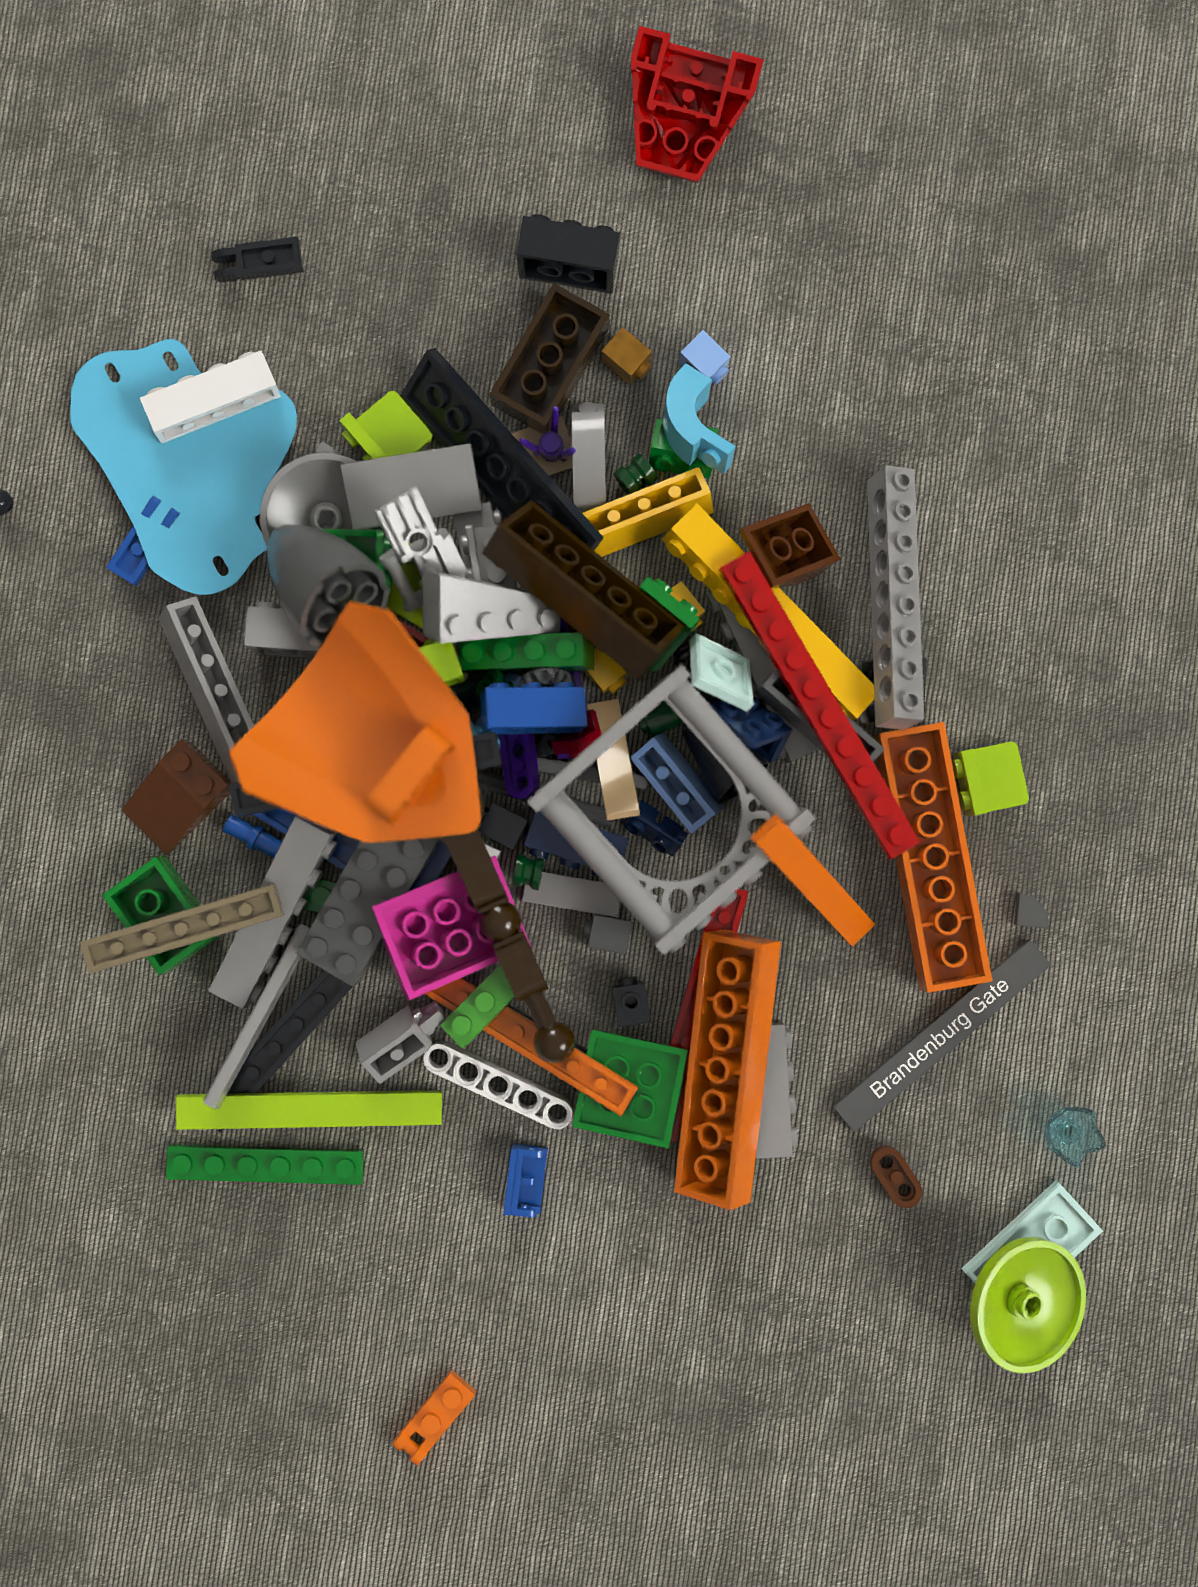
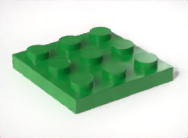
[572,1029,689,1149]

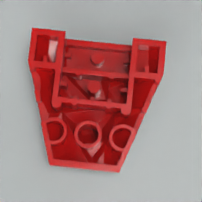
[631,25,764,183]

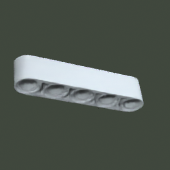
[423,1040,573,1129]

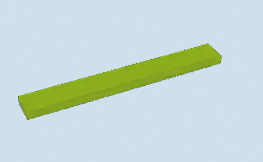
[176,1090,442,1130]

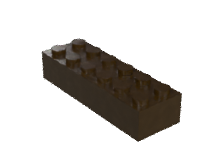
[483,500,686,680]

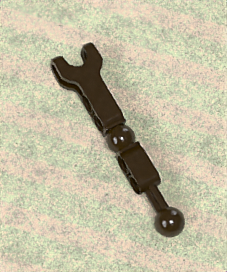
[431,793,576,1063]

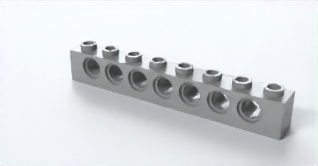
[867,465,924,730]

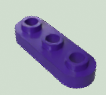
[498,734,540,799]

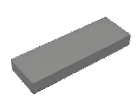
[522,872,621,918]

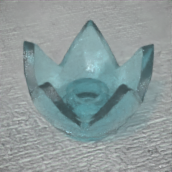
[1045,1107,1106,1167]

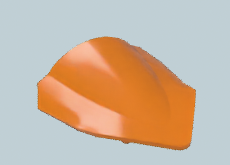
[228,601,481,843]

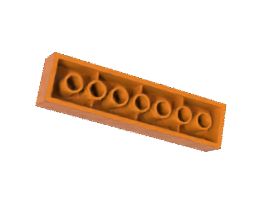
[873,722,992,993]
[674,930,781,1211]

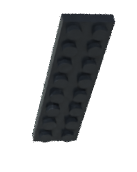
[400,348,604,550]

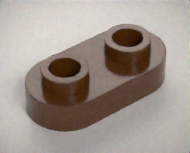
[869,1145,922,1208]

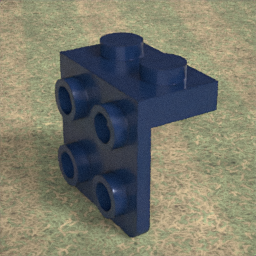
[709,695,793,763]

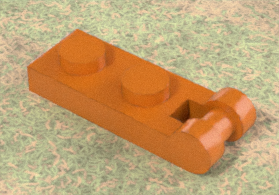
[391,1370,476,1466]

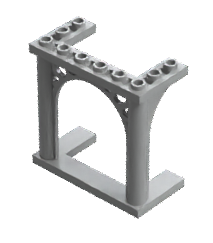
[526,665,816,955]

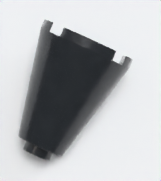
[682,723,768,804]

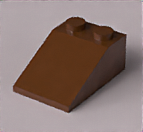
[739,503,840,589]
[122,739,231,855]

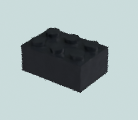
[516,214,620,294]

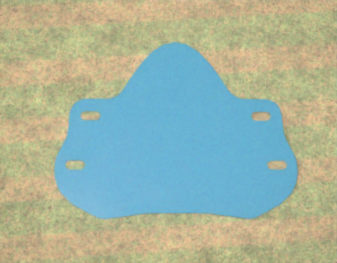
[70,339,297,595]

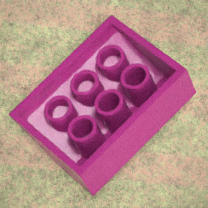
[371,855,531,1000]

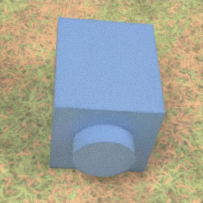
[679,330,730,385]

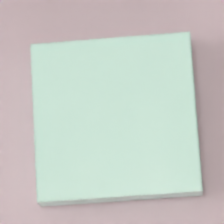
[689,633,754,712]

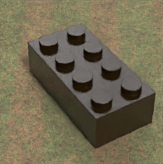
[489,283,610,434]

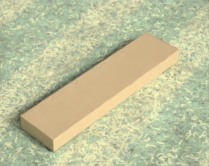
[587,699,640,821]

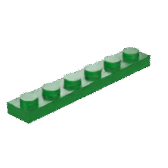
[166,1144,364,1185]

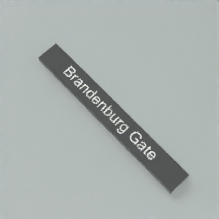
[832,939,1051,1133]

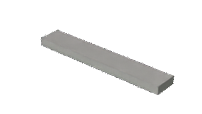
[203,924,310,1109]

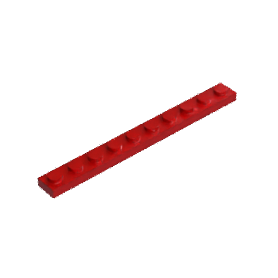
[719,551,920,860]

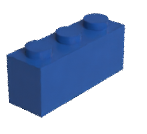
[480,682,587,735]

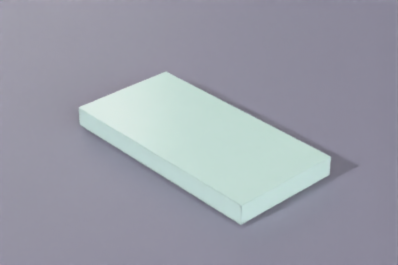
[961,1180,1103,1283]

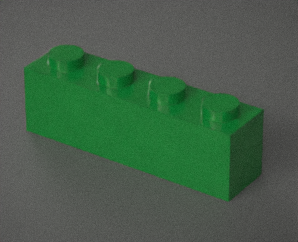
[458,632,594,675]

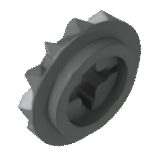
[520,667,572,688]

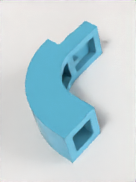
[663,363,736,474]

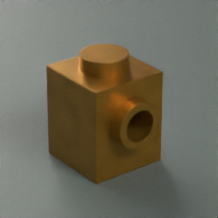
[601,327,652,385]

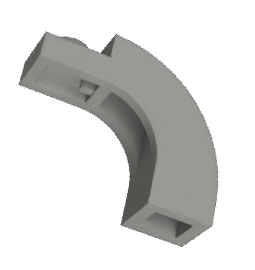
[572,402,606,513]

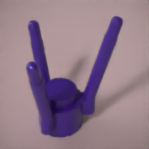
[519,406,576,462]

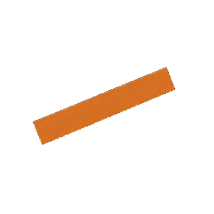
[750,813,875,947]

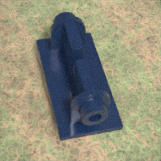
[619,799,688,857]

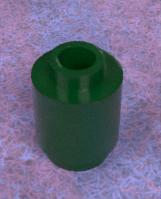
[638,700,682,738]

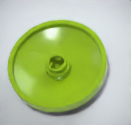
[970,1237,1086,1373]

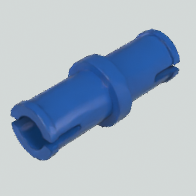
[223,814,283,858]

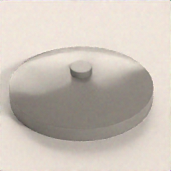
[260,452,387,547]

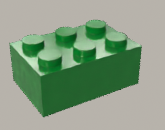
[102,856,221,976]

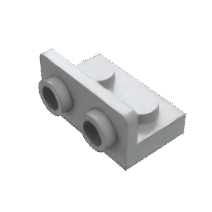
[461,525,516,588]

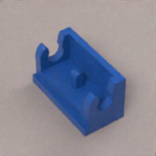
[503,1143,548,1217]

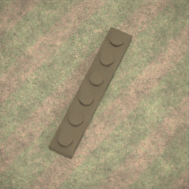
[80,884,285,974]

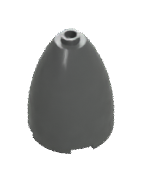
[267,525,390,648]

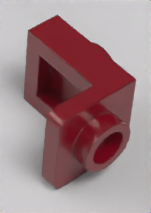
[551,709,602,758]

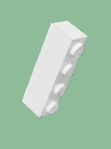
[140,350,281,444]

